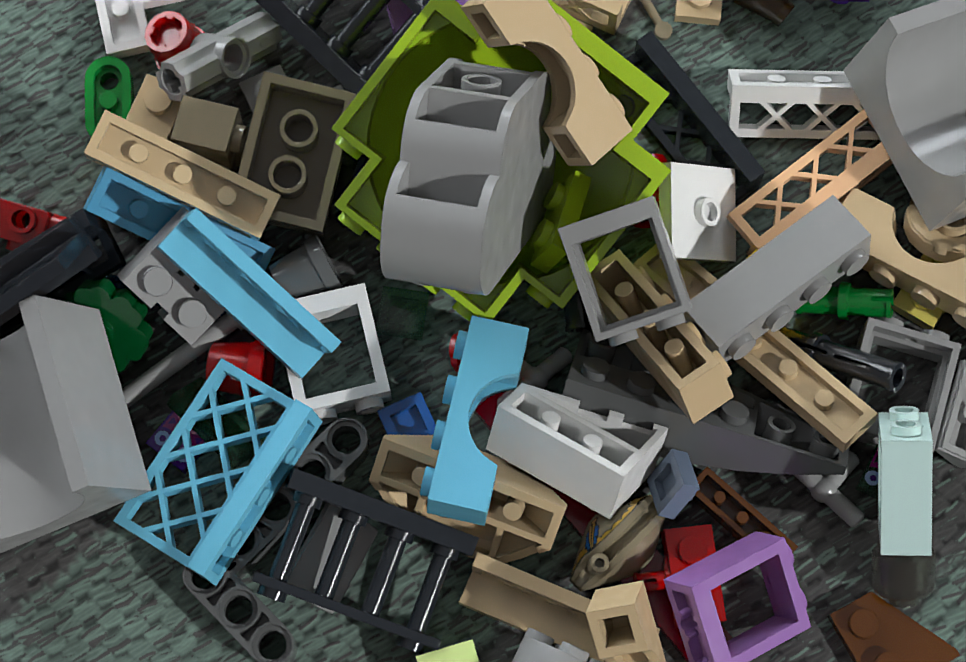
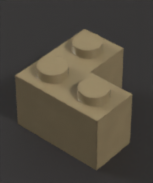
[170,95,248,174]

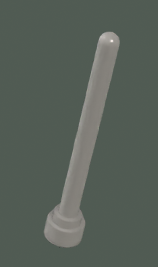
[122,313,244,408]

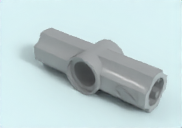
[156,12,283,101]

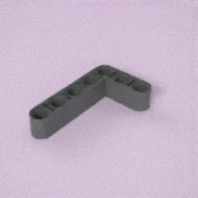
[182,417,370,662]

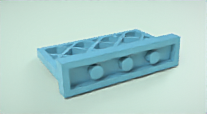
[113,358,322,586]

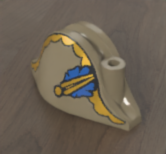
[569,495,665,592]

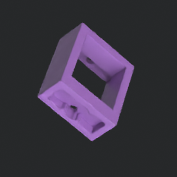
[664,531,811,662]

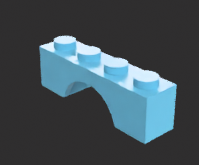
[420,315,529,526]

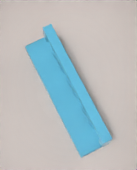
[156,208,341,378]

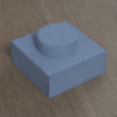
[647,449,700,520]

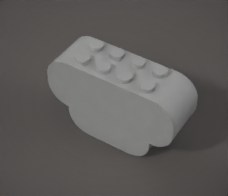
[380,58,557,296]

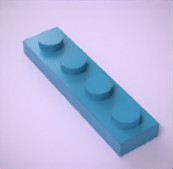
[83,166,275,271]

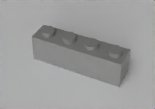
[683,195,871,362]

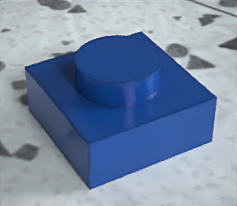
[377,392,436,435]

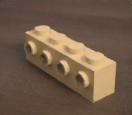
[591,249,734,424]

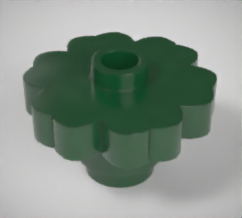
[61,279,153,372]

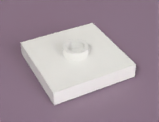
[659,162,736,263]

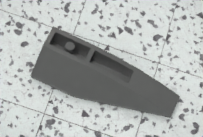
[562,329,849,475]

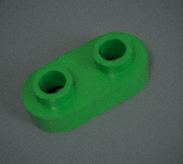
[85,56,134,137]

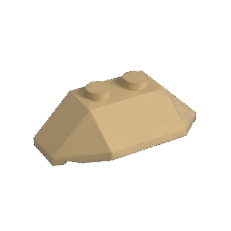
[369,435,568,563]

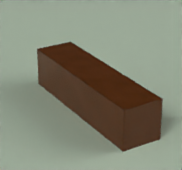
[692,467,798,553]

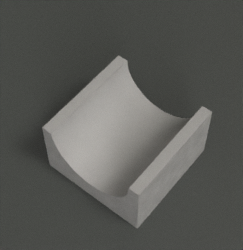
[843,0,966,231]
[0,295,152,553]

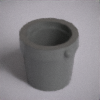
[269,233,344,299]

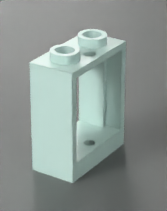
[878,406,933,556]

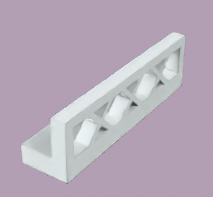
[727,69,880,140]

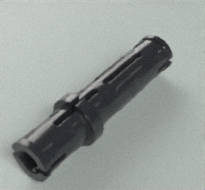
[779,326,907,393]

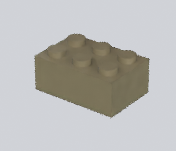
[238,71,357,237]

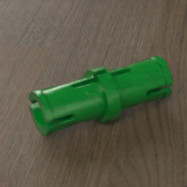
[796,282,894,320]

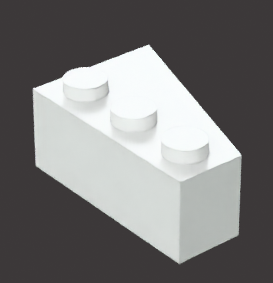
[486,383,669,519]

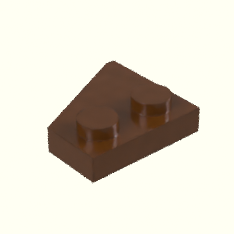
[827,591,960,662]

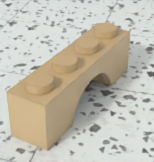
[461,0,633,166]
[842,187,966,328]
[586,580,666,662]

